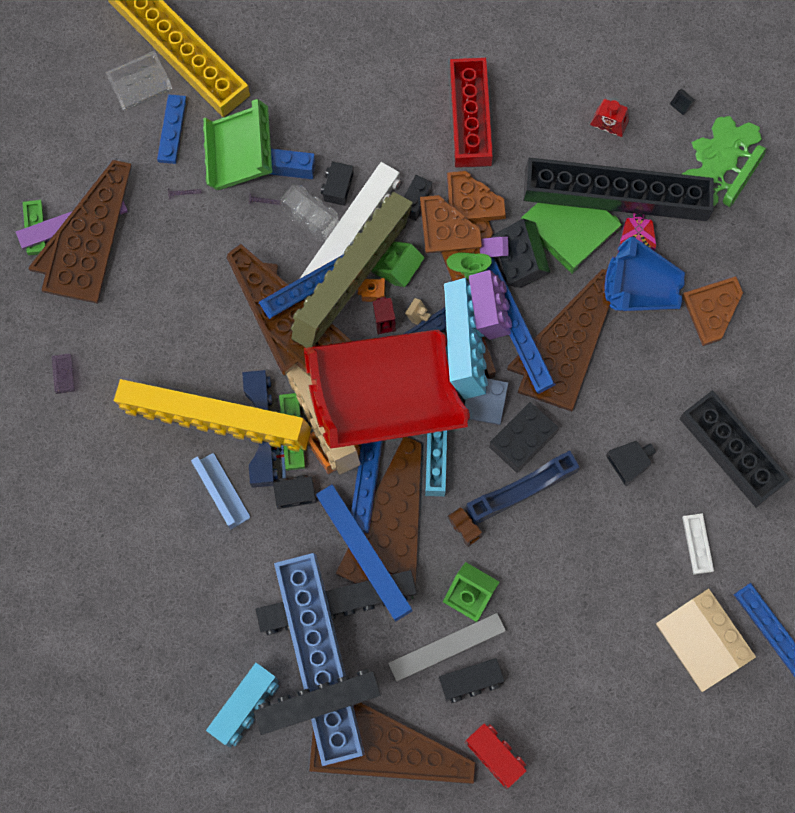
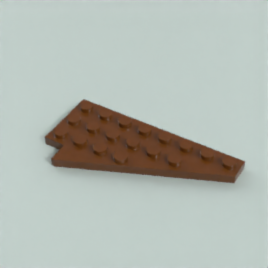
[29,160,132,304]
[227,244,352,377]
[507,269,610,412]
[336,437,421,585]
[309,703,475,784]

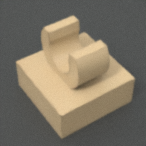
[405,298,431,325]

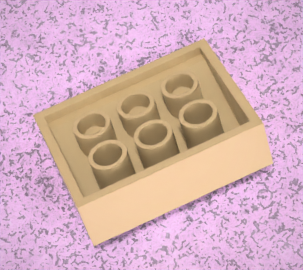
[656,589,756,692]

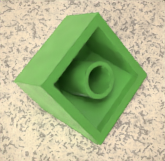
[371,242,425,287]
[443,562,500,622]

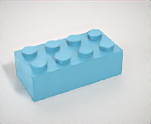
[206,663,279,748]

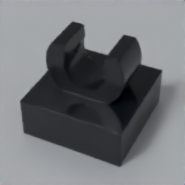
[670,88,695,115]

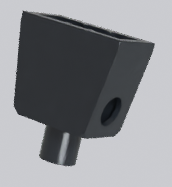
[606,441,656,487]

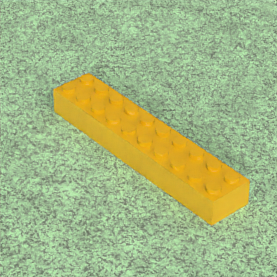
[108,0,250,118]
[114,379,312,452]

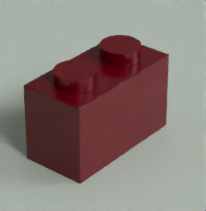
[372,297,396,335]

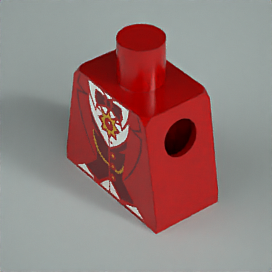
[590,99,629,137]

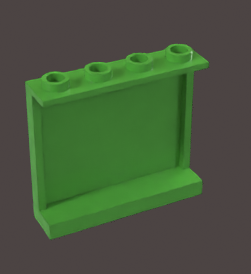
[203,99,272,190]
[521,203,622,274]

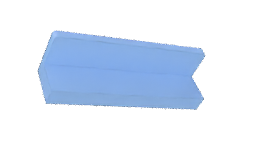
[191,453,250,530]

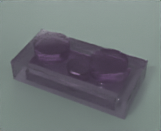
[51,354,75,394]

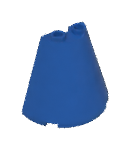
[605,237,685,311]

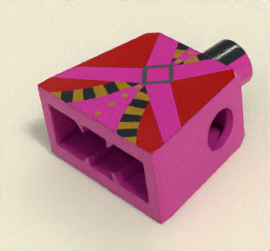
[618,213,656,252]

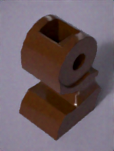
[447,507,482,547]

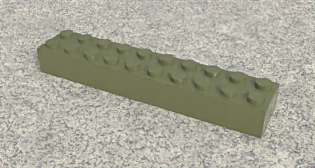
[291,192,413,348]

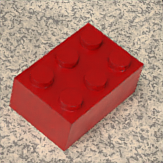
[465,723,527,789]

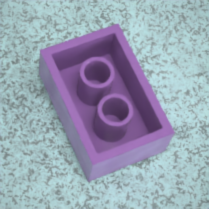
[469,270,512,340]

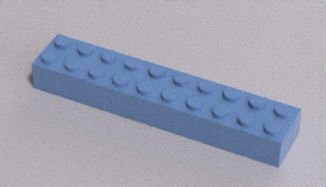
[274,553,365,766]

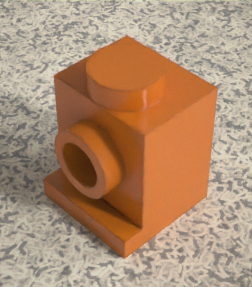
[358,278,385,302]

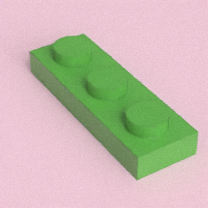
[23,200,46,255]

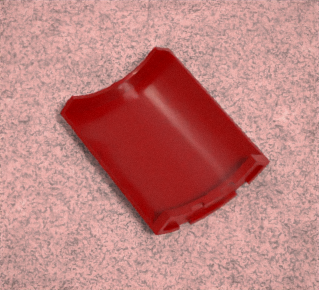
[304,330,470,449]

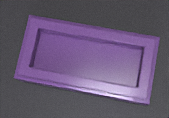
[480,237,508,257]

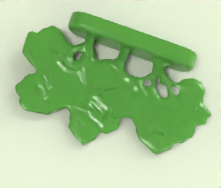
[682,116,767,207]

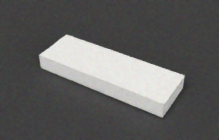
[682,513,714,575]

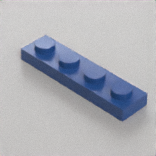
[157,94,187,164]

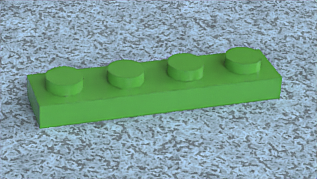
[279,393,305,471]

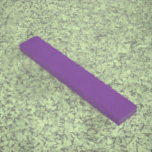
[16,201,128,250]

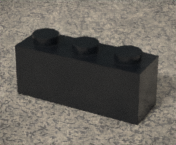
[438,658,504,704]

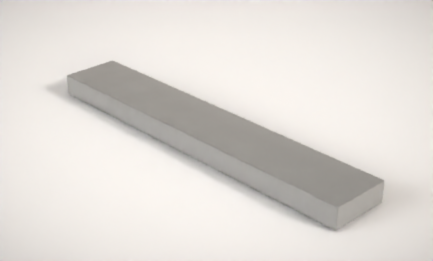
[388,613,506,682]

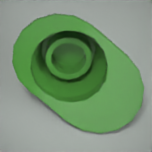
[447,253,492,280]

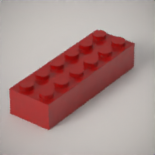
[450,58,492,168]

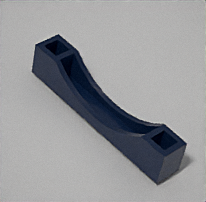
[242,370,278,488]
[466,450,580,525]

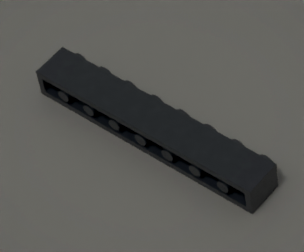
[255,570,418,636]

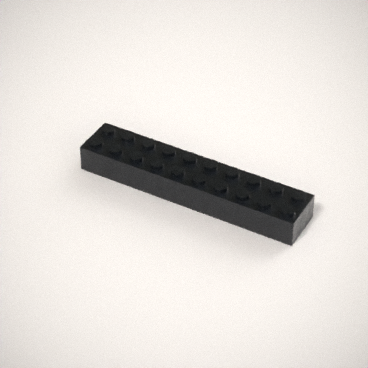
[523,157,714,221]

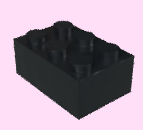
[493,218,551,288]
[489,402,559,473]

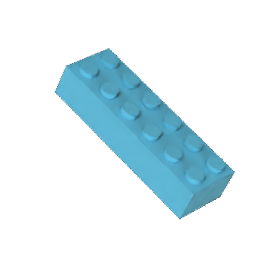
[444,278,488,399]

